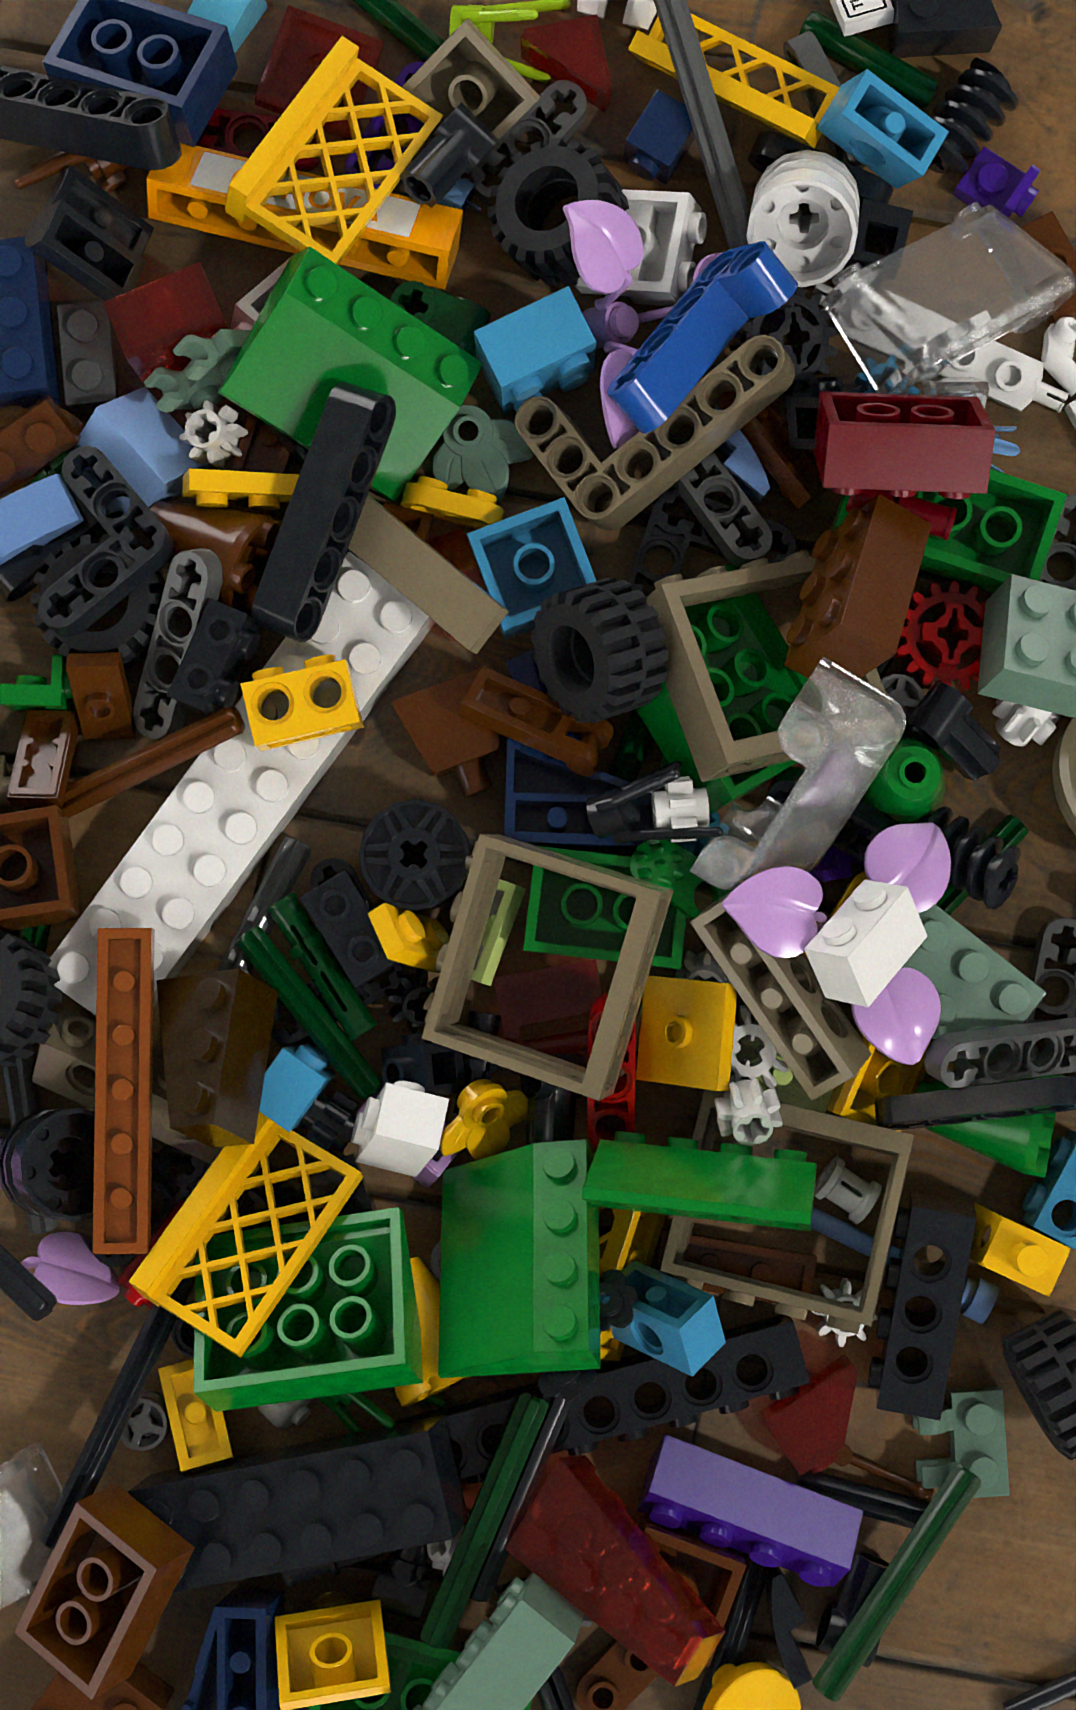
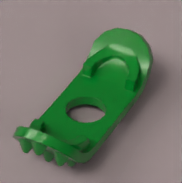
[630,840,734,920]

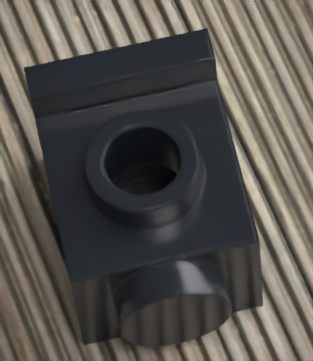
[843,199,913,287]

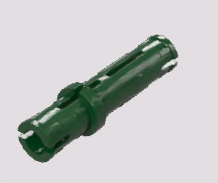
[267,892,378,1042]

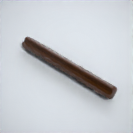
[22,707,245,818]

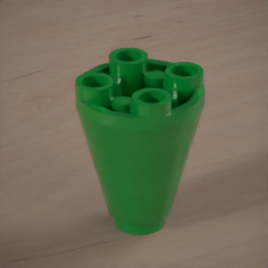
[917,1074,1062,1178]

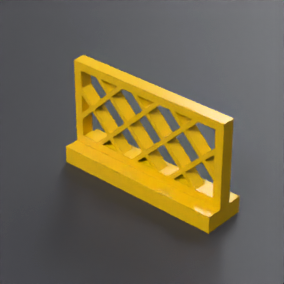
[225,36,444,265]
[129,1111,363,1358]

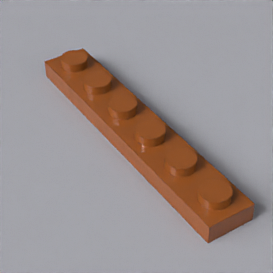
[93,928,155,1254]

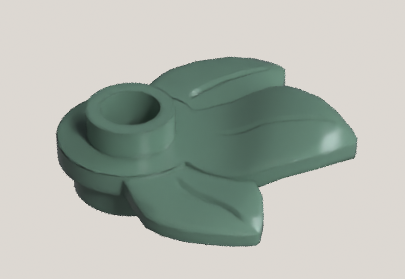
[433,405,533,503]

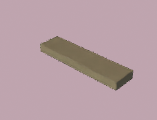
[348,495,509,654]

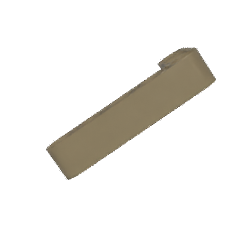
[515,335,795,531]

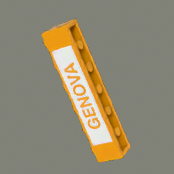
[146,143,463,290]

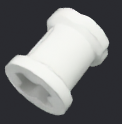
[814,1156,882,1224]

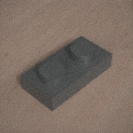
[57,301,119,410]

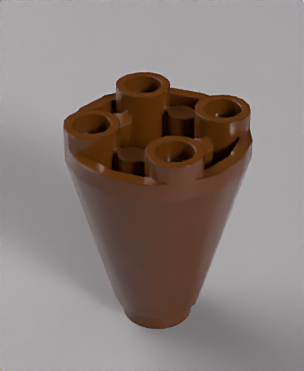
[144,500,282,615]

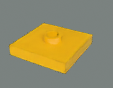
[636,976,737,1091]

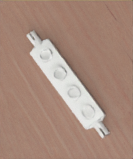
[813,280,1069,413]

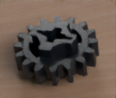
[729,287,840,396]

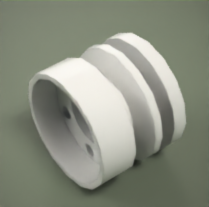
[746,150,860,287]

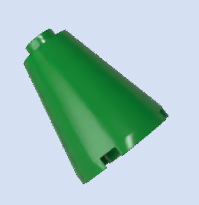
[842,732,945,824]

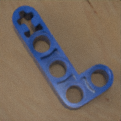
[607,241,798,434]

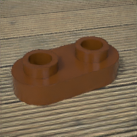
[576,1633,666,1710]

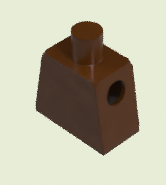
[391,668,502,798]

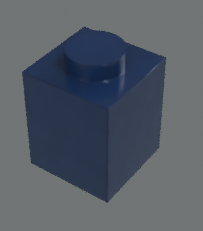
[624,89,695,185]

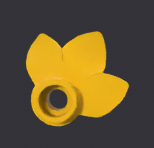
[439,1079,529,1160]

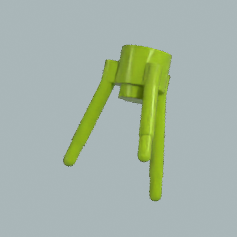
[449,0,571,84]

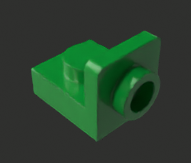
[0,655,74,711]

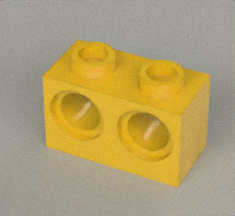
[240,654,364,752]

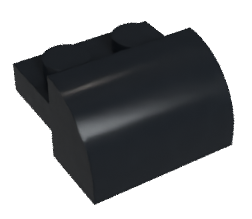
[25,165,154,308]

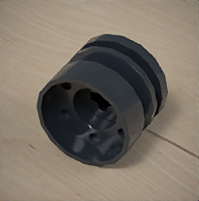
[359,799,472,913]
[0,1108,95,1222]

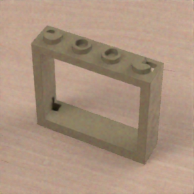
[646,551,898,782]
[422,833,674,1101]
[660,1089,914,1334]

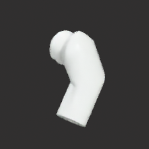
[1041,317,1076,397]

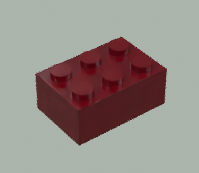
[814,391,996,499]

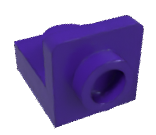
[952,146,1041,228]

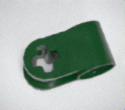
[390,281,491,357]

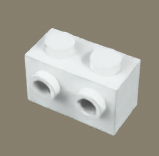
[804,880,928,1007]
[351,1081,449,1177]

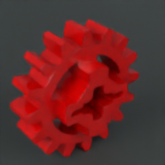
[895,580,986,693]

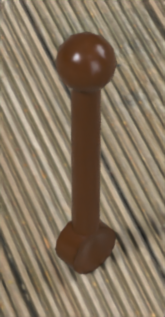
[831,1443,934,1502]

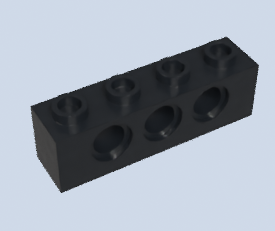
[867,1192,977,1421]

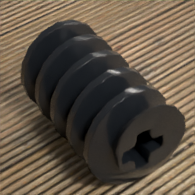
[928,57,1018,174]
[917,806,1021,910]

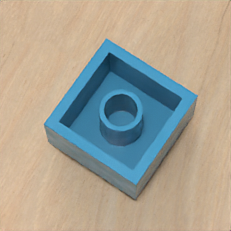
[474,286,596,414]
[467,497,596,640]

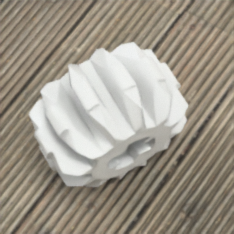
[730,1005,789,1089]

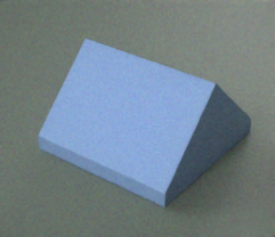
[70,387,212,530]

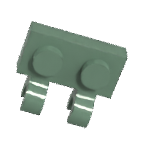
[144,329,251,412]
[912,1386,1010,1498]

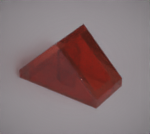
[521,14,611,112]

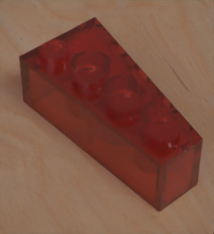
[505,1455,726,1687]

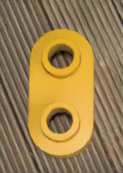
[401,476,504,529]

